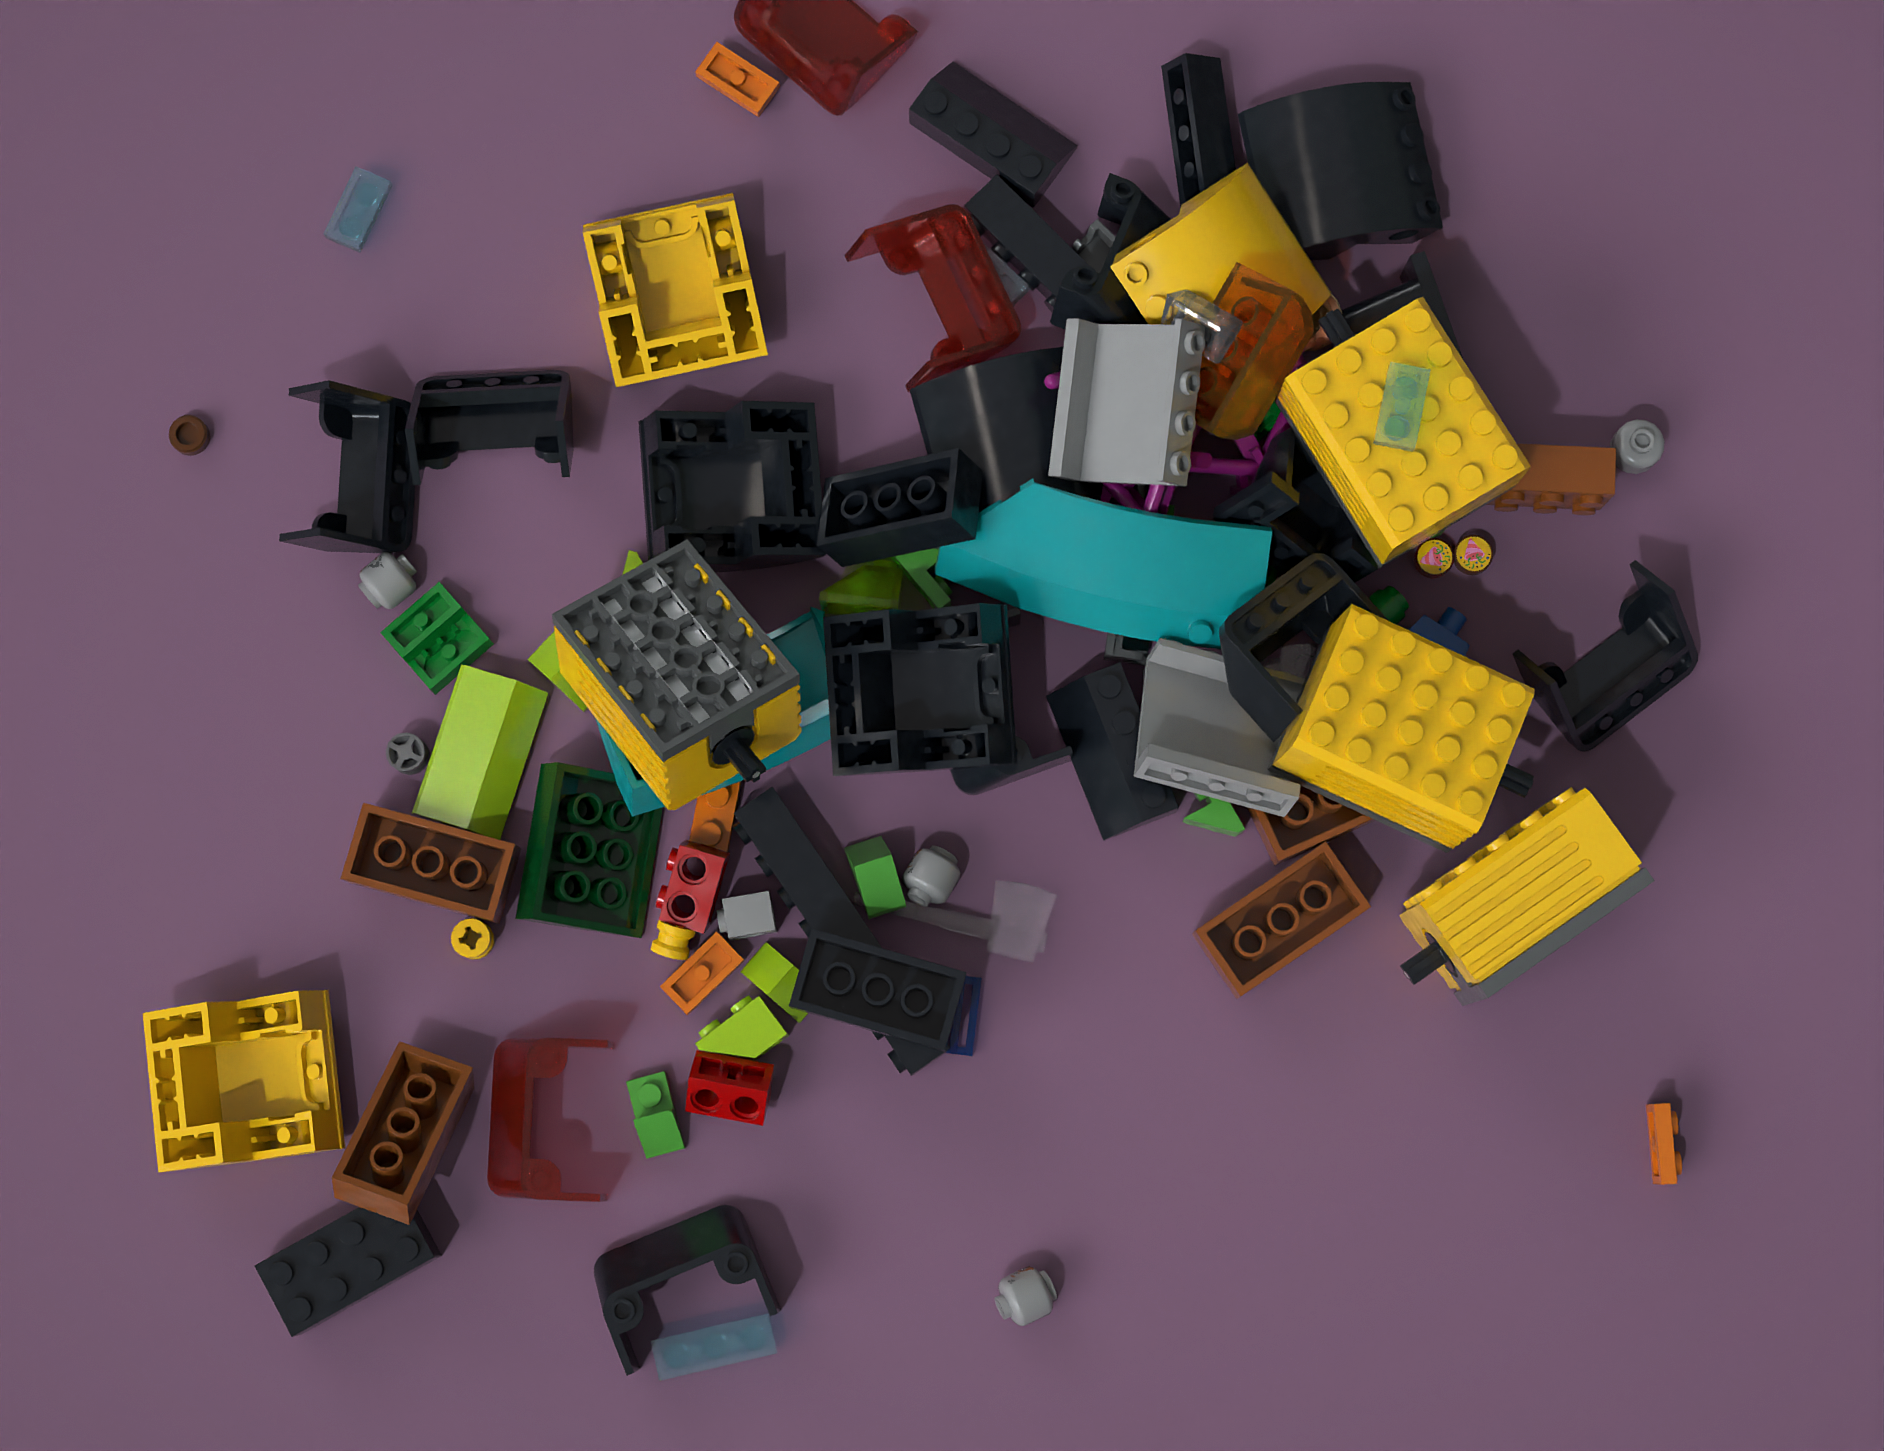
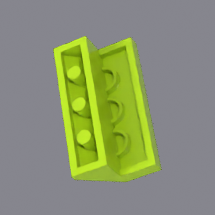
[412,665,548,840]

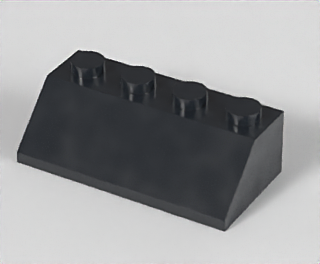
[909,61,1077,208]
[1046,662,1179,841]

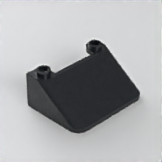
[1050,173,1171,330]

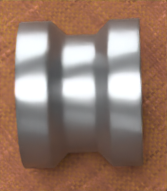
[386,732,430,775]

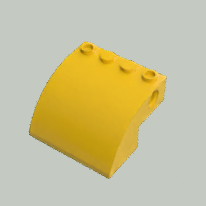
[1110,163,1331,396]
[582,192,768,387]
[143,990,345,1173]

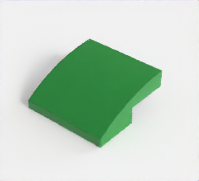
[380,582,494,695]

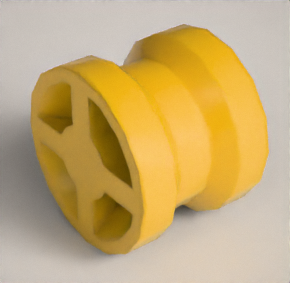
[451,918,495,960]
[650,920,696,960]

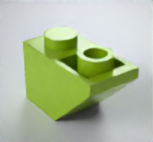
[695,995,789,1059]

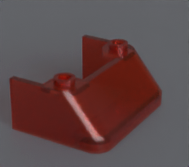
[844,204,1021,392]
[487,1038,615,1202]

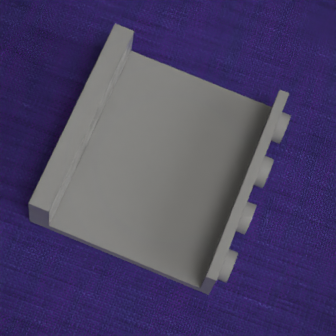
[1048,319,1205,486]
[1134,638,1305,817]

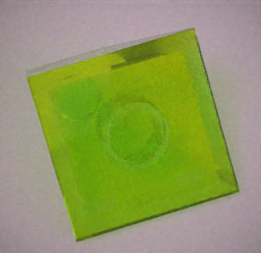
[819,560,904,615]

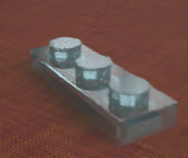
[651,1313,778,1381]

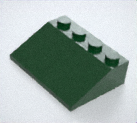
[515,762,663,938]

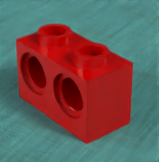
[656,840,731,934]
[685,1050,774,1126]

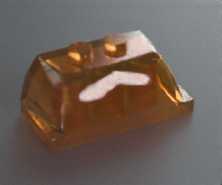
[1195,262,1314,440]

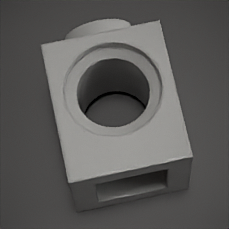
[717,891,777,941]

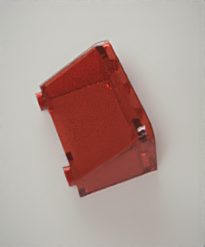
[733,0,918,116]

